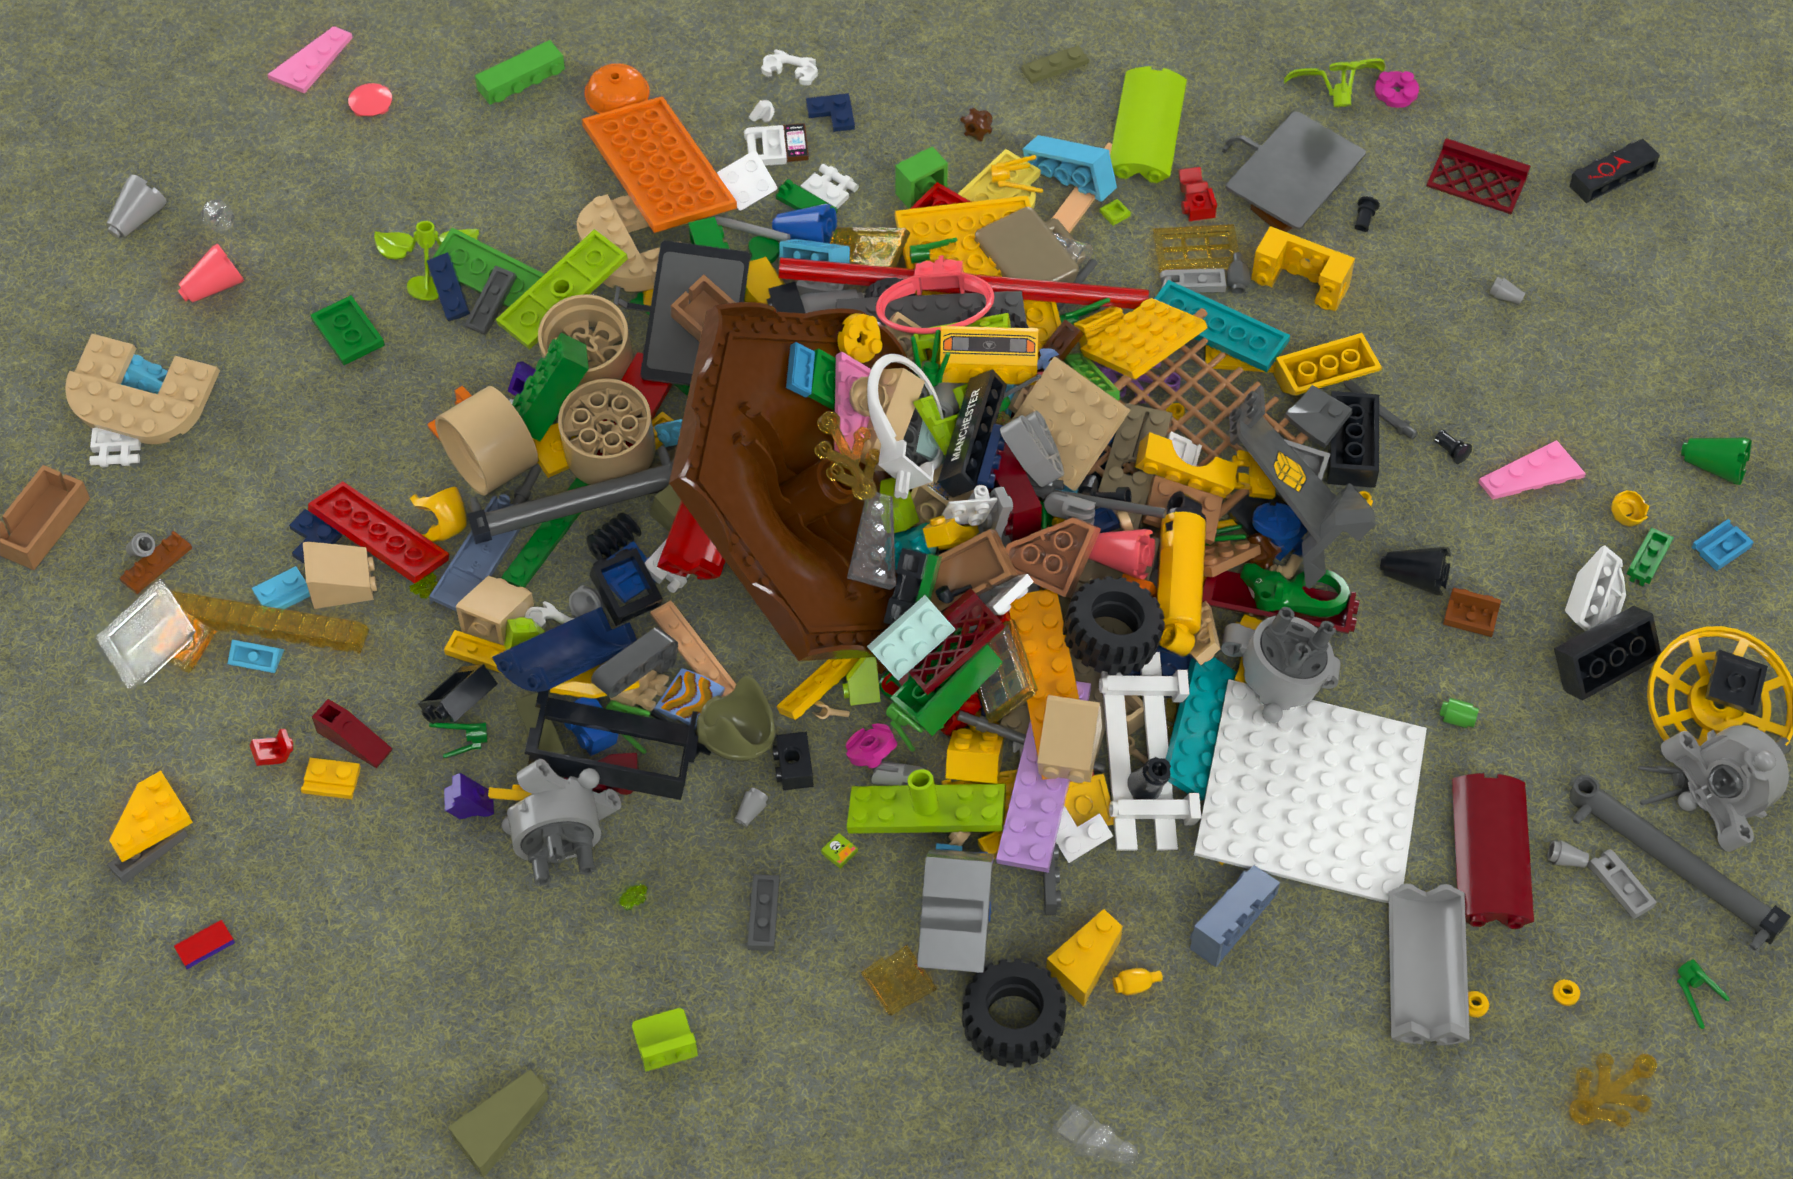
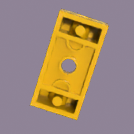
[1251,226,1355,312]

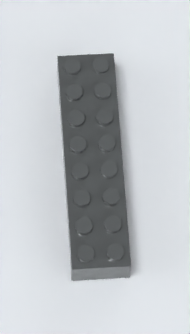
[835,291,1027,350]

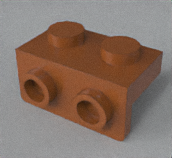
[1443,588,1501,637]

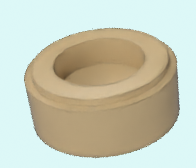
[1116,511,1134,531]

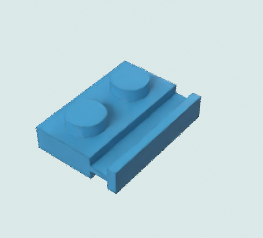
[1692,519,1754,571]

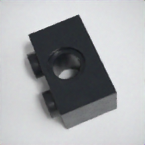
[772,731,814,791]

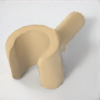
[812,701,850,719]
[1128,736,1148,764]

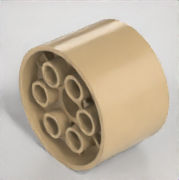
[538,294,634,388]
[558,379,655,485]
[435,386,538,496]

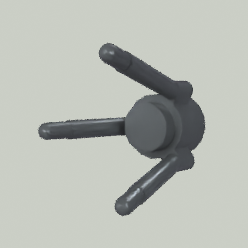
[1638,765,1690,805]

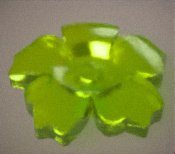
[409,573,438,599]
[619,885,648,911]

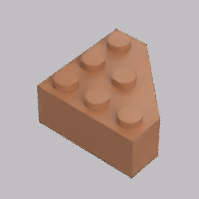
[1005,517,1101,598]

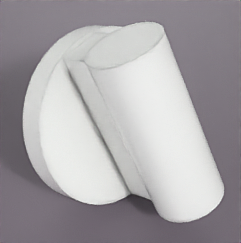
[749,100,774,122]

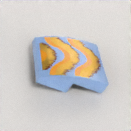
[655,668,725,730]

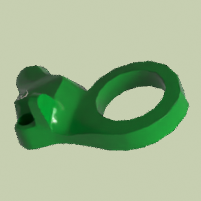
[1240,563,1350,617]

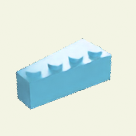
[1023,135,1117,202]

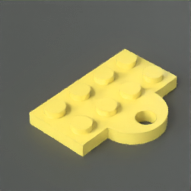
[958,149,1041,209]

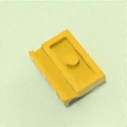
[301,758,361,799]

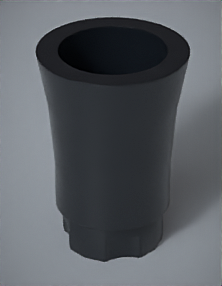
[1128,757,1171,800]

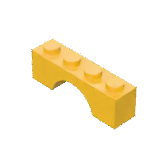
[1135,432,1238,499]

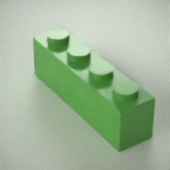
[475,40,565,105]

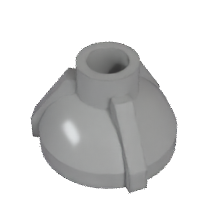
[569,585,603,617]

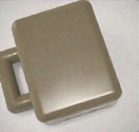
[974,207,1086,283]

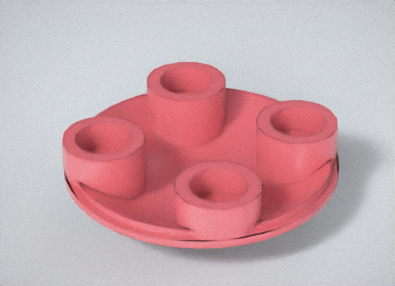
[348,83,392,116]

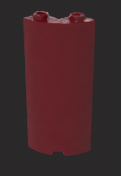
[1202,571,1360,634]
[1452,773,1534,929]

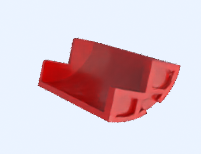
[657,500,726,580]

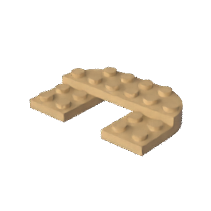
[577,194,681,292]
[65,334,220,444]

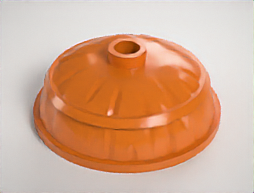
[585,64,650,114]

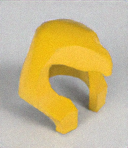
[410,487,467,542]

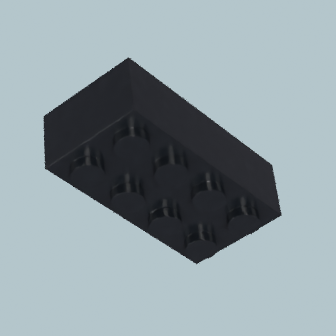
[1327,391,1379,488]
[1554,606,1661,701]

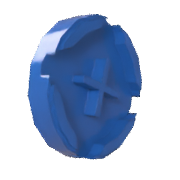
[1252,503,1302,540]

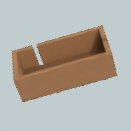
[671,275,736,342]
[0,465,90,570]
[931,529,1018,613]

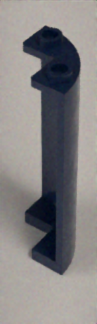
[492,607,637,692]

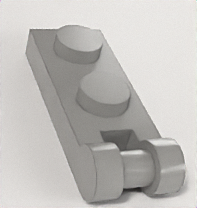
[1160,268,1226,293]
[1587,849,1657,919]

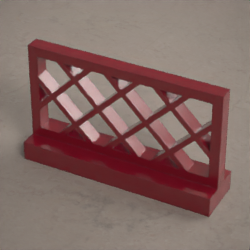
[1426,138,1531,214]
[908,588,1005,695]

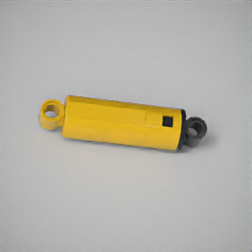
[1157,491,1207,656]

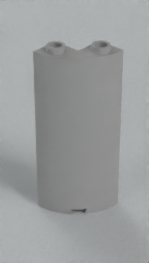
[1388,884,1470,1046]

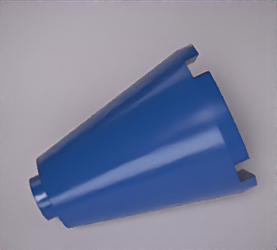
[772,204,837,244]

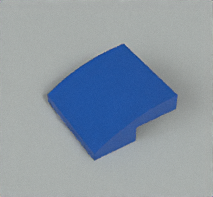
[602,541,656,604]

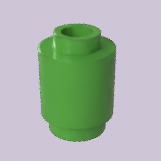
[1439,698,1479,728]

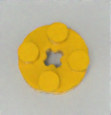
[838,313,882,363]

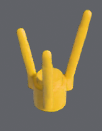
[991,155,1043,193]

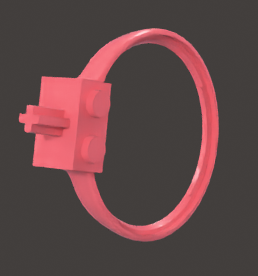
[876,255,994,334]

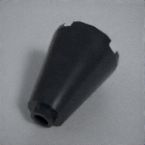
[1380,547,1451,596]

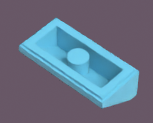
[227,640,284,673]

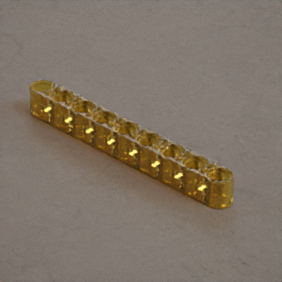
[150,590,369,654]

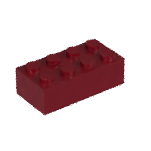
[988,443,1042,542]

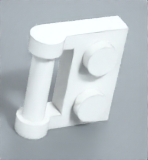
[744,125,787,165]

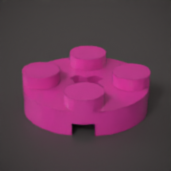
[1375,71,1419,108]
[845,724,898,769]

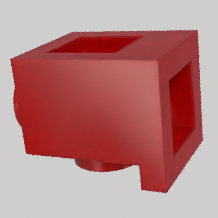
[1181,188,1217,222]

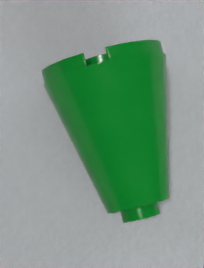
[1681,437,1752,485]

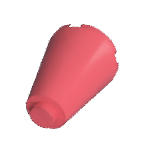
[177,244,244,303]
[1088,529,1155,579]

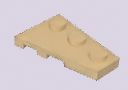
[1189,601,1220,665]

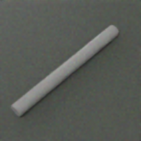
[707,215,790,241]

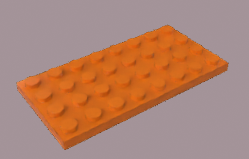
[582,96,737,233]

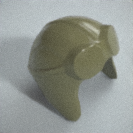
[696,676,775,762]

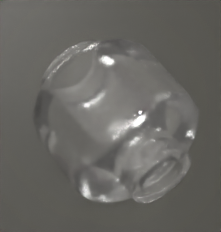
[201,199,235,232]

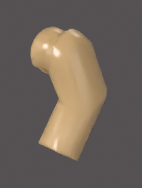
[1269,554,1302,580]

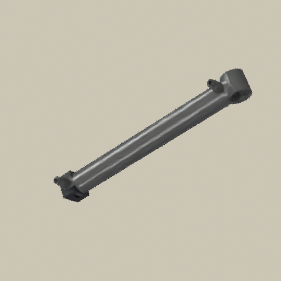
[467,447,674,544]
[1569,775,1791,950]

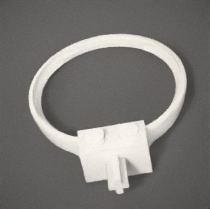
[867,354,944,499]

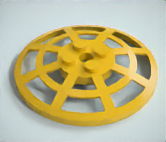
[1647,626,1793,746]

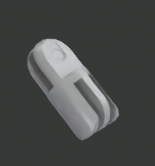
[1044,492,1096,525]
[871,761,925,786]

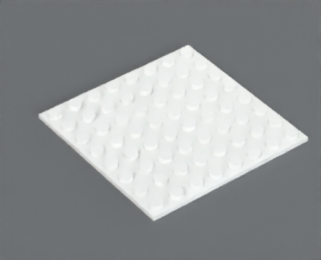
[1194,679,1427,903]

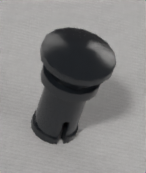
[1354,196,1380,232]
[1434,430,1472,464]

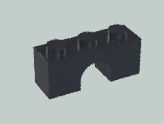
[883,548,928,625]

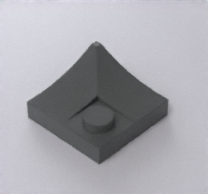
[1285,385,1352,448]

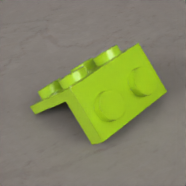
[632,1008,698,1072]

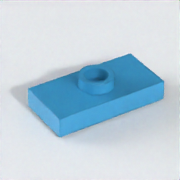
[786,342,815,397]

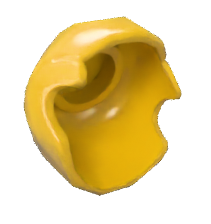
[1611,490,1649,527]

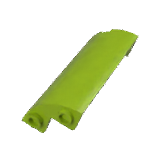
[1110,66,1187,183]

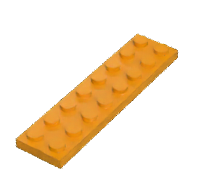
[1009,589,1094,780]

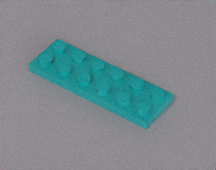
[1154,280,1290,372]
[1166,657,1237,801]

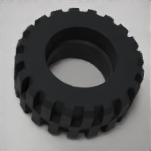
[1063,576,1165,675]
[962,958,1067,1068]

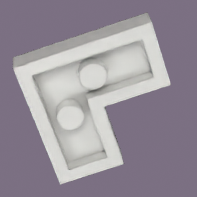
[986,574,1033,616]
[1056,806,1113,863]

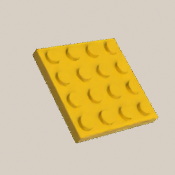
[1080,298,1208,380]

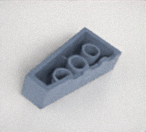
[1190,865,1280,967]

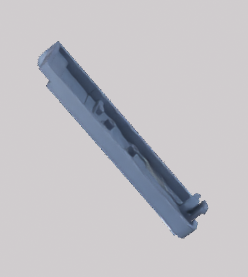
[429,494,521,612]

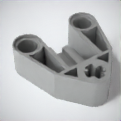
[1000,411,1064,487]

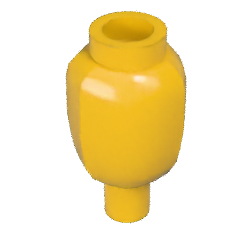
[1113,968,1163,996]

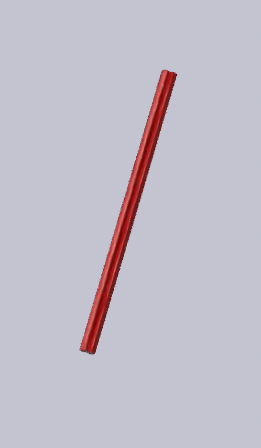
[778,257,1149,309]

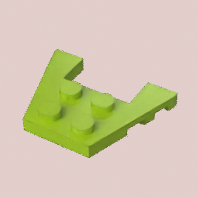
[913,384,968,457]

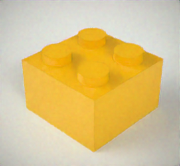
[945,729,1004,784]

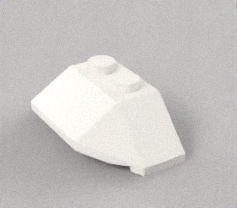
[1565,546,1626,631]

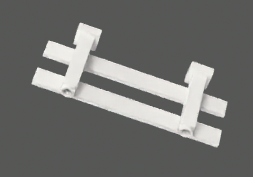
[1099,652,1201,851]

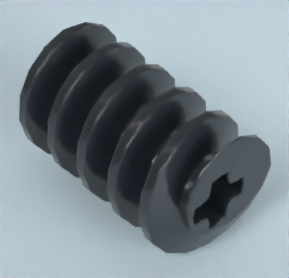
[586,512,641,560]

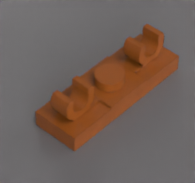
[120,531,192,594]

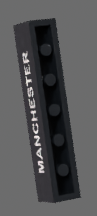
[938,369,1007,498]

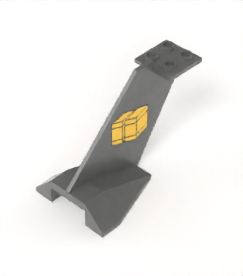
[1229,385,1376,589]

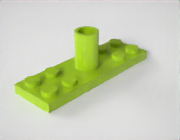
[496,229,628,350]
[847,769,1006,834]

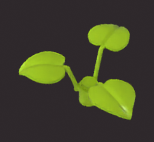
[1284,58,1385,107]
[374,221,479,301]

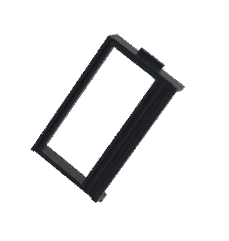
[524,689,699,800]

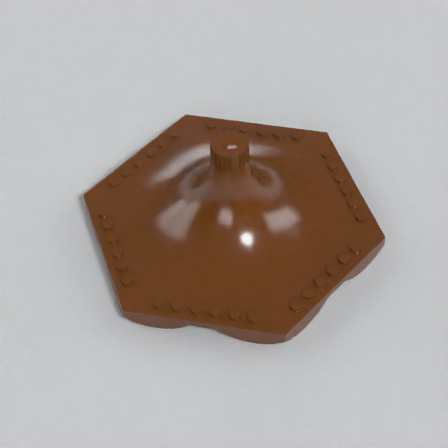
[669,302,913,661]

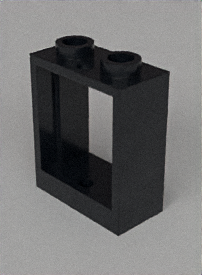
[590,548,663,626]
[418,664,498,724]

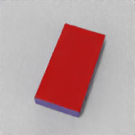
[174,920,235,969]

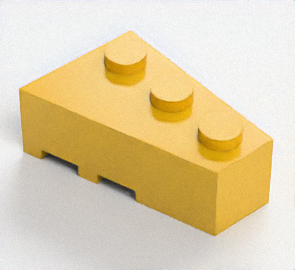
[1046,909,1123,1007]

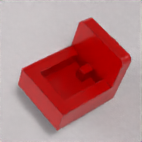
[1178,167,1208,194]
[249,729,293,766]

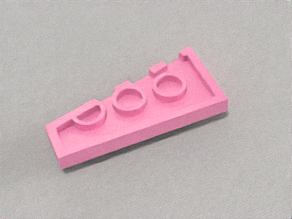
[267,26,353,94]
[834,352,871,461]
[1478,440,1586,499]

